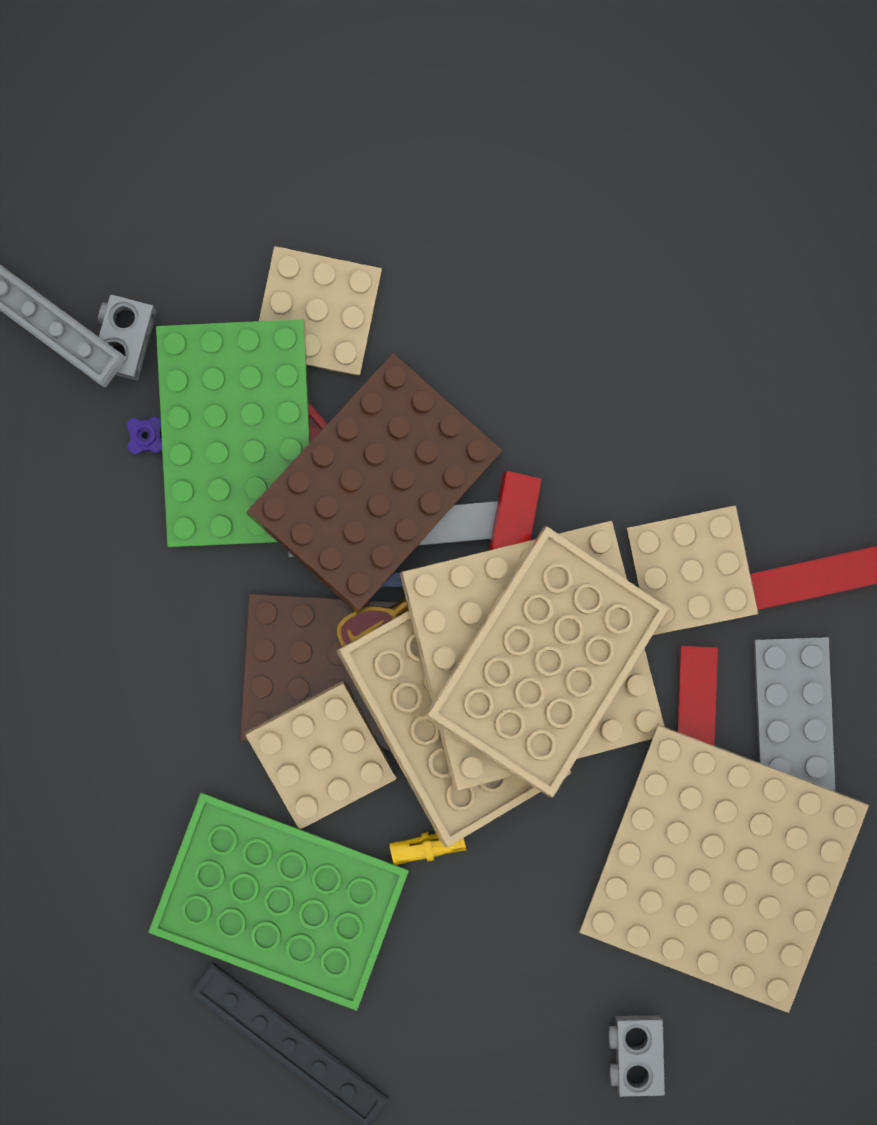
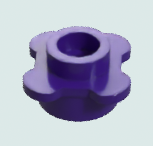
[126,417,162,454]

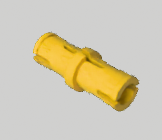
[389,832,466,866]

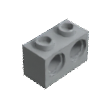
[98,294,157,381]
[609,1015,665,1097]

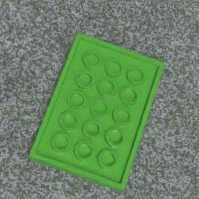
[156,319,310,547]
[148,792,409,1011]

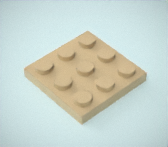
[259,246,382,377]
[627,505,758,635]
[246,680,397,829]

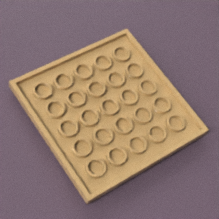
[400,521,665,791]
[579,724,869,1013]

